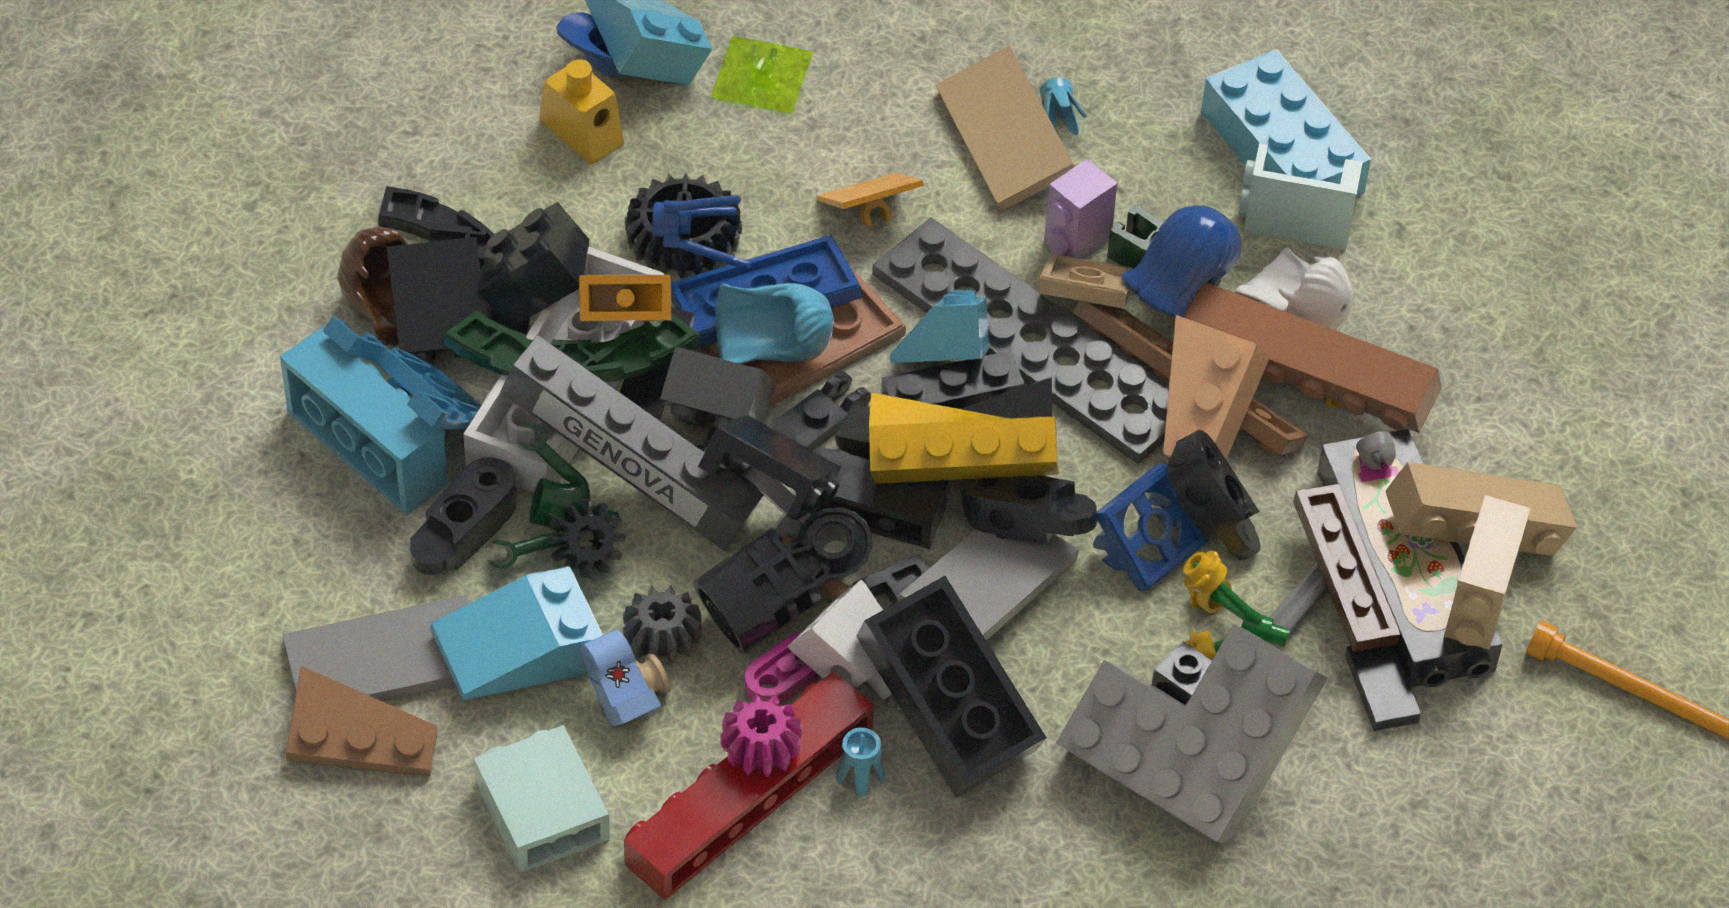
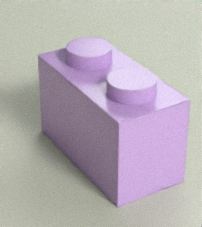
[1044,159,1118,259]

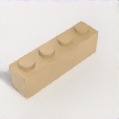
[1385,462,1577,556]

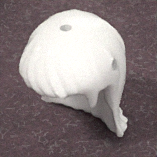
[1234,247,1354,330]

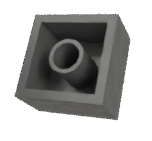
[660,346,777,427]

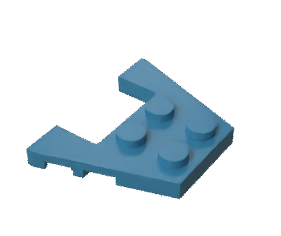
[323,316,482,430]

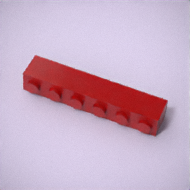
[624,671,874,900]

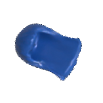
[1122,205,1241,318]

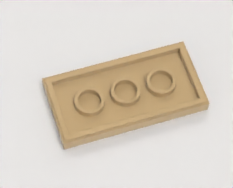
[935,45,1075,211]

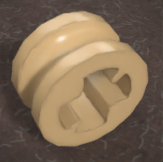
[635,654,671,695]

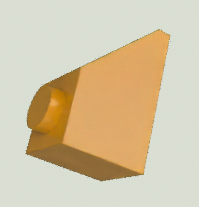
[579,274,671,321]

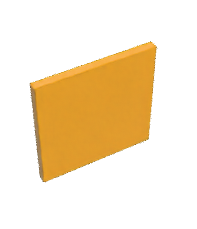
[816,173,924,227]

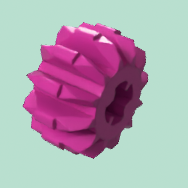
[720,692,803,778]

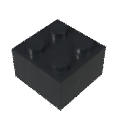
[478,202,590,329]

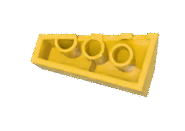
[869,392,1059,484]

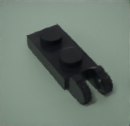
[768,371,871,451]

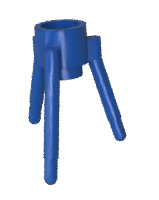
[652,195,751,269]

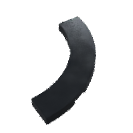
[378,186,530,337]

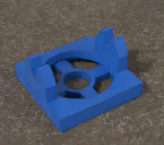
[1093,463,1209,591]

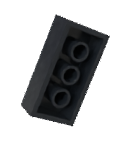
[856,576,1047,798]

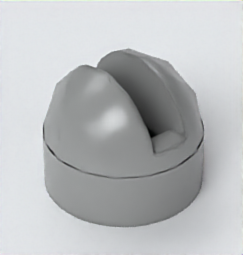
[1356,431,1396,470]

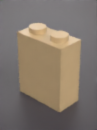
[1444,495,1531,650]

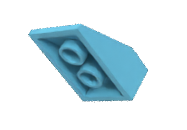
[585,0,712,85]
[430,567,603,700]

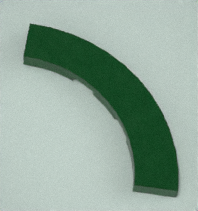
[443,310,700,383]

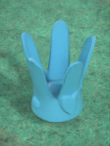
[1040,77,1087,135]
[836,728,885,795]

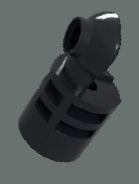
[693,507,872,655]

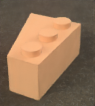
[1163,315,1269,459]

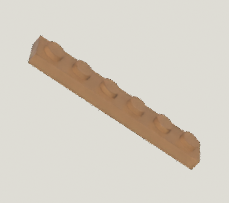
[1073,301,1309,456]

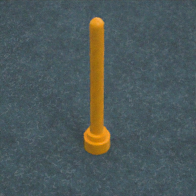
[1526,620,1729,740]

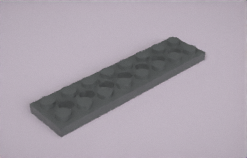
[872,217,1169,465]

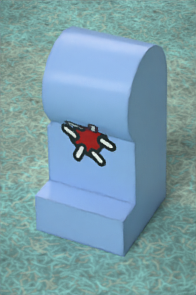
[581,629,661,727]

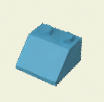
[890,290,989,363]

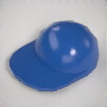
[556,12,624,78]

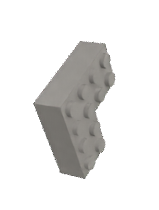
[1056,624,1328,845]

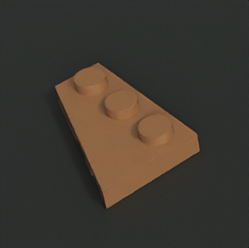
[286,666,437,776]

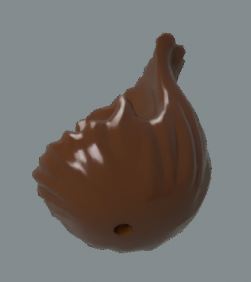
[337,227,408,347]

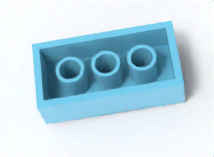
[1201,49,1371,196]
[280,327,448,515]

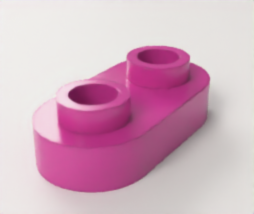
[745,632,820,705]

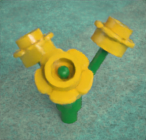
[1183,551,1290,660]

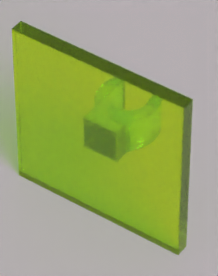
[711,36,813,113]

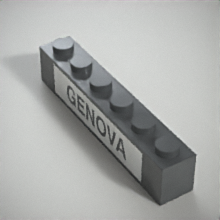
[500,335,764,551]

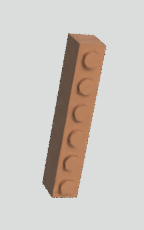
[1172,282,1442,433]

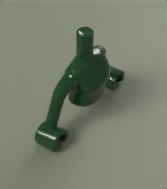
[487,423,619,568]

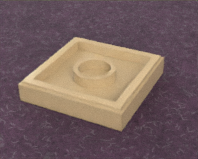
[1037,253,1133,309]

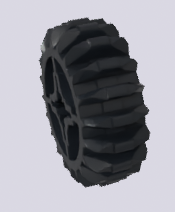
[625,172,742,279]

